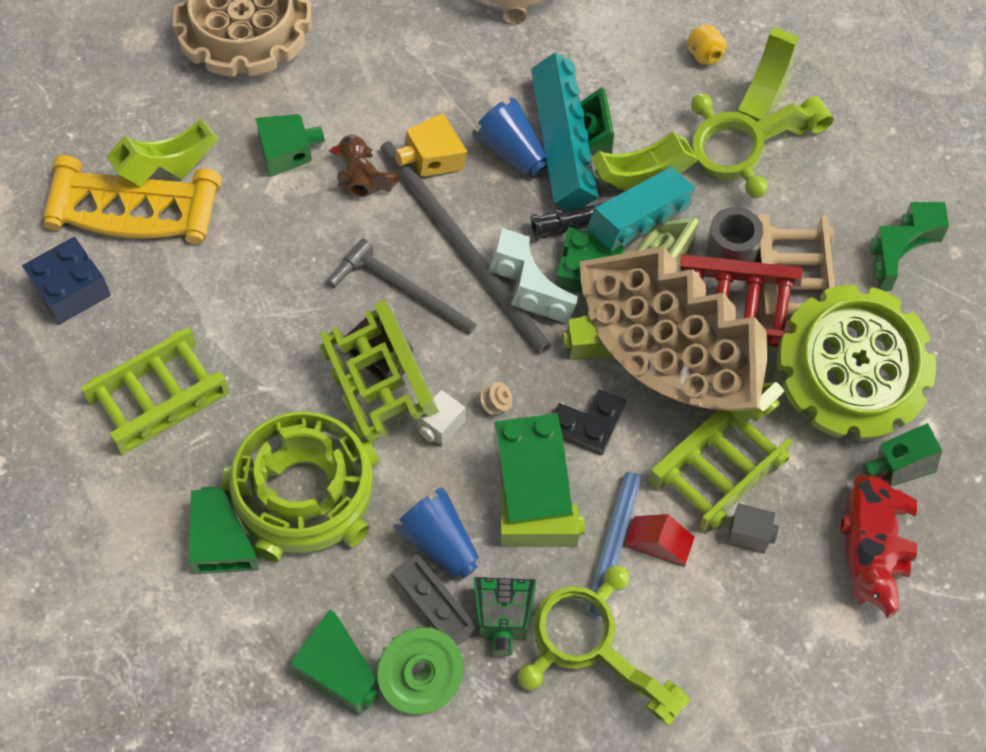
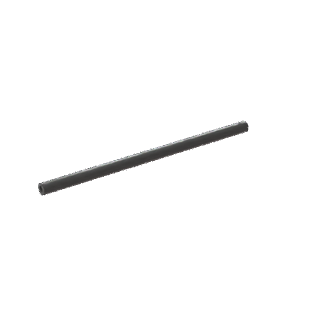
[380,141,551,354]

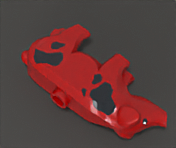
[840,476,917,619]

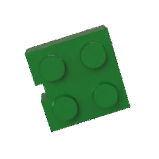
[556,227,624,293]

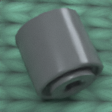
[705,207,764,262]

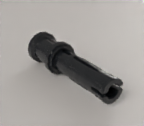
[530,202,605,240]

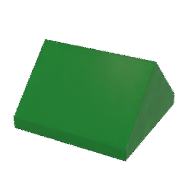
[580,87,614,157]

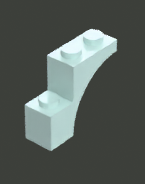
[488,228,578,324]

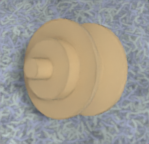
[480,382,513,415]

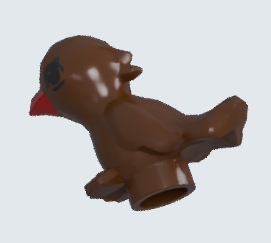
[329,134,400,197]

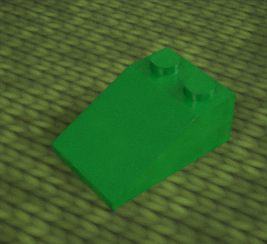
[493,413,573,524]

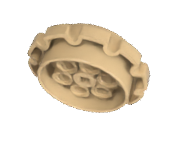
[173,0,312,77]

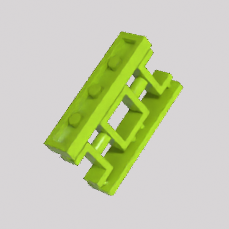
[319,299,440,444]

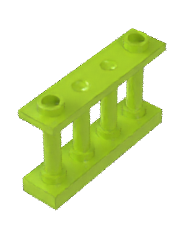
[81,327,230,456]
[648,410,793,533]

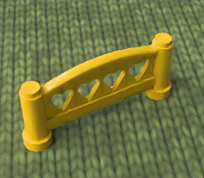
[42,155,222,245]

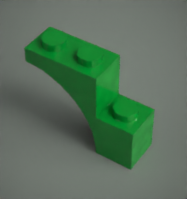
[870,202,949,291]

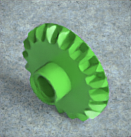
[376,626,464,714]

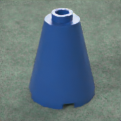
[472,97,547,177]
[393,487,479,579]

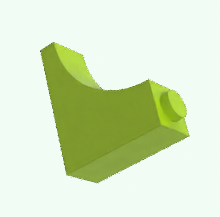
[737,26,799,122]
[562,314,613,360]
[500,478,585,547]

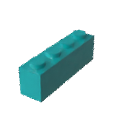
[587,167,696,250]

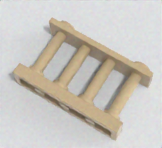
[756,214,835,329]

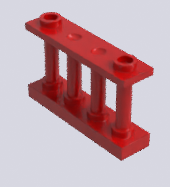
[680,254,803,348]

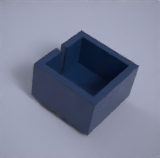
[22,236,111,325]

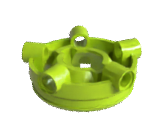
[222,411,380,562]

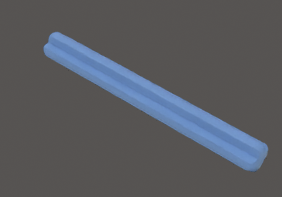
[585,472,641,619]

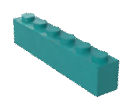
[531,52,598,211]

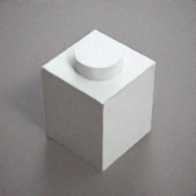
[418,390,466,447]

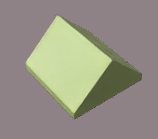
[636,218,699,270]

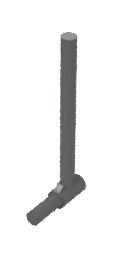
[326,238,477,334]

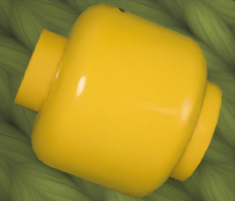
[687,24,727,66]

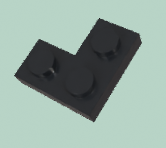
[554,389,627,455]

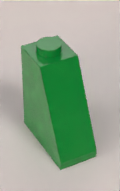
[189,486,259,574]
[290,609,379,716]

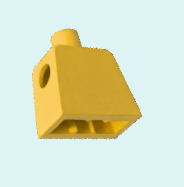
[394,113,467,176]

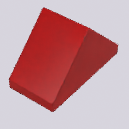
[624,514,695,567]

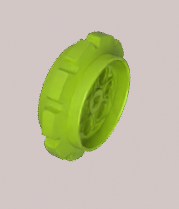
[777,285,936,441]

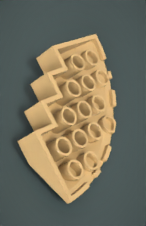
[580,247,767,411]

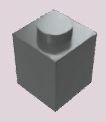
[727,503,779,554]

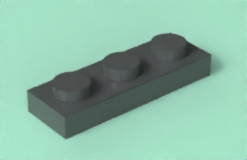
[391,553,478,646]

